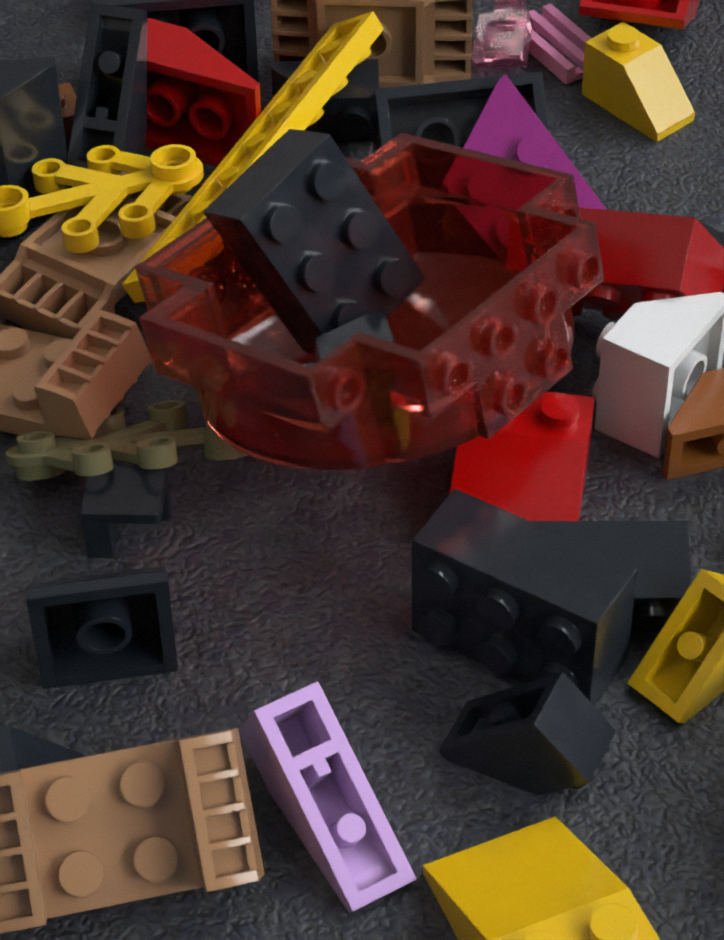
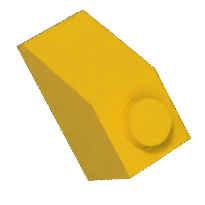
[582,22,695,142]
[627,569,724,724]

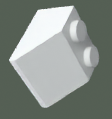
[592,292,724,459]

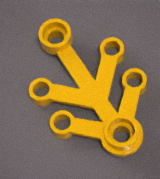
[0,144,204,253]

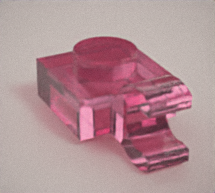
[471,0,533,69]

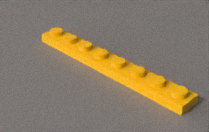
[122,11,384,303]

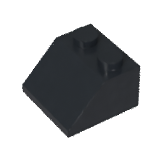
[25,566,178,689]

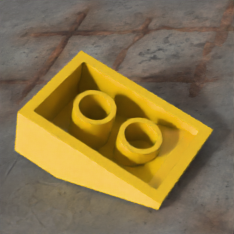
[423,816,660,940]

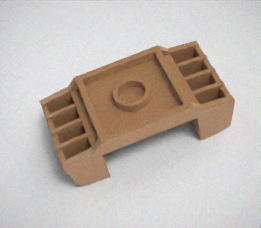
[271,0,473,88]
[0,171,193,339]
[0,309,152,440]
[0,728,265,934]

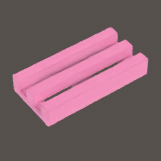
[508,3,591,85]

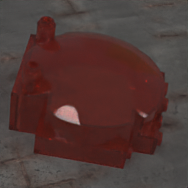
[135,133,604,470]

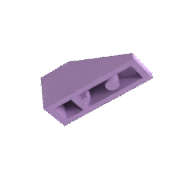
[239,681,417,914]

